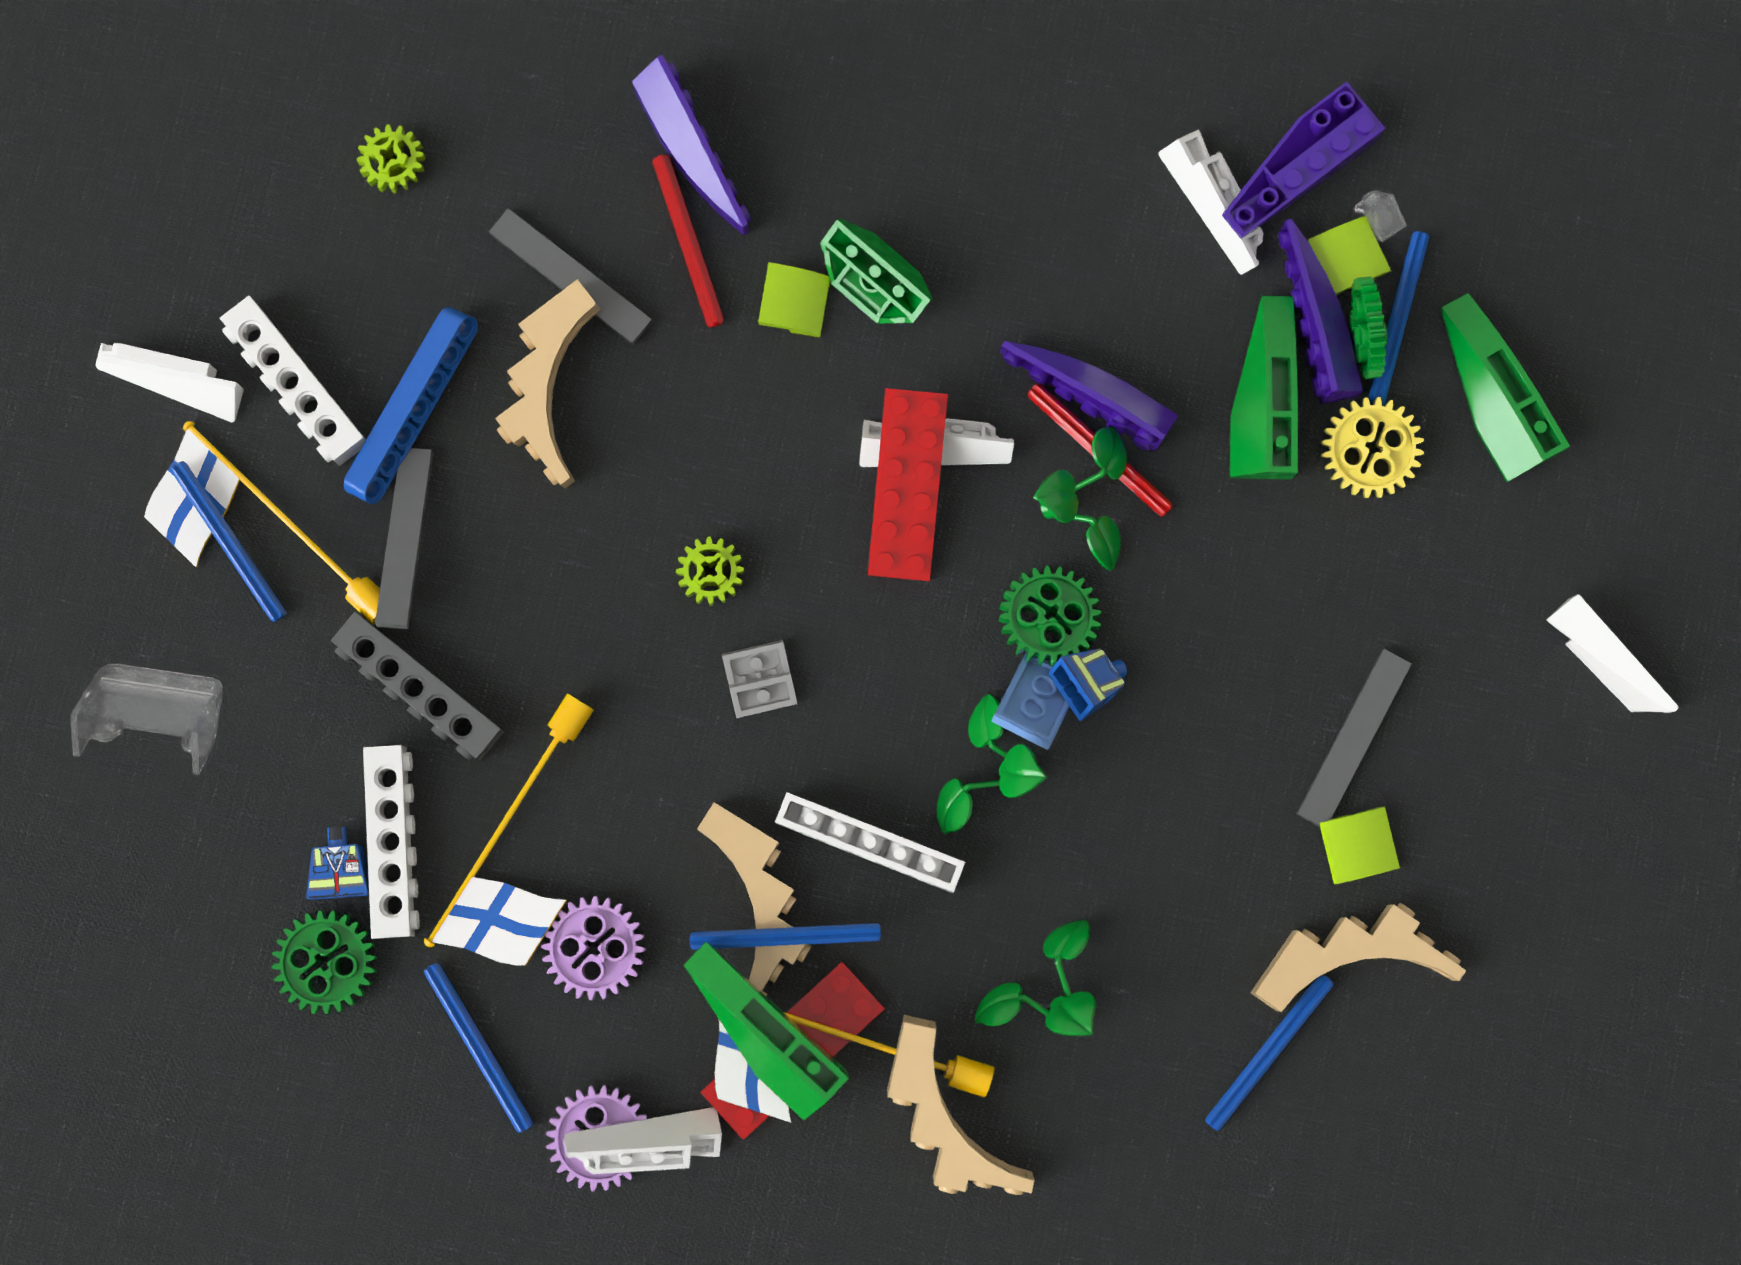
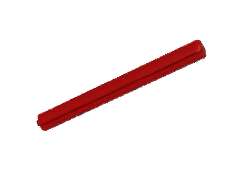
[652,155,724,328]
[1027,383,1173,517]

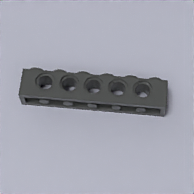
[331,612,505,761]

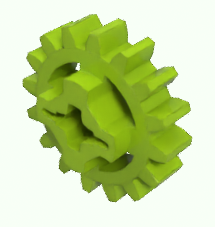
[357,125,426,193]
[676,537,744,606]

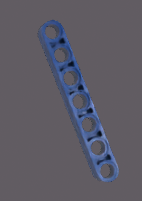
[344,307,478,504]

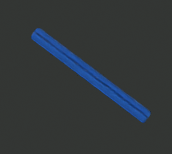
[1368,231,1429,406]
[170,461,286,622]
[690,923,881,950]
[424,963,533,1133]
[1205,975,1334,1131]

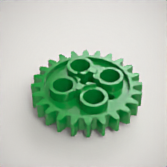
[1349,276,1388,379]
[999,566,1101,667]
[271,910,378,1014]

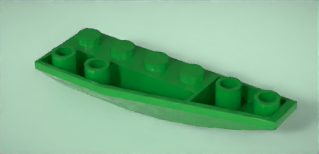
[1440,293,1570,482]
[1230,296,1298,479]
[684,941,849,1120]

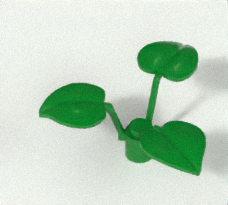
[1033,425,1127,571]
[936,694,1047,835]
[975,920,1096,1036]

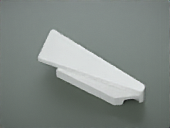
[1159,130,1263,274]
[96,343,244,422]
[859,418,1014,467]
[1547,594,1679,713]
[564,1107,722,1174]

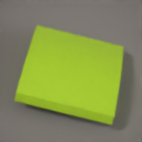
[1308,216,1391,296]
[758,262,830,337]
[1319,806,1400,884]

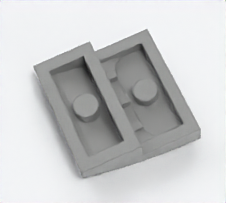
[722,640,797,718]

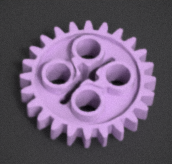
[541,896,646,1000]
[546,1085,647,1191]

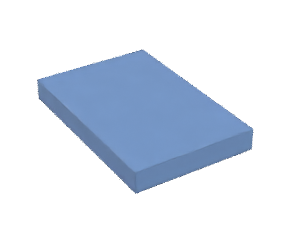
[991,652,1069,750]

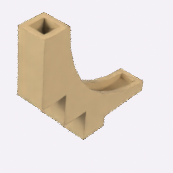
[495,279,601,488]
[697,802,812,996]
[1250,903,1466,1012]
[887,1015,1034,1195]

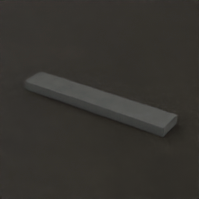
[489,208,652,345]
[375,448,433,629]
[1296,649,1412,827]

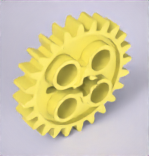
[1321,397,1424,498]

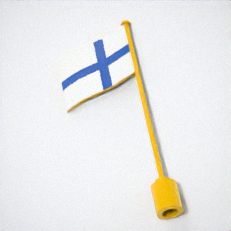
[144,421,380,625]
[424,693,594,966]
[715,1012,994,1122]

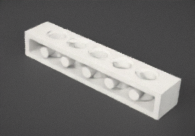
[220,296,366,466]
[363,745,420,939]
[775,792,965,893]

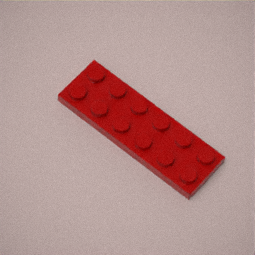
[868,388,948,581]
[701,962,885,1140]

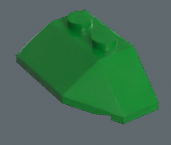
[820,218,933,323]

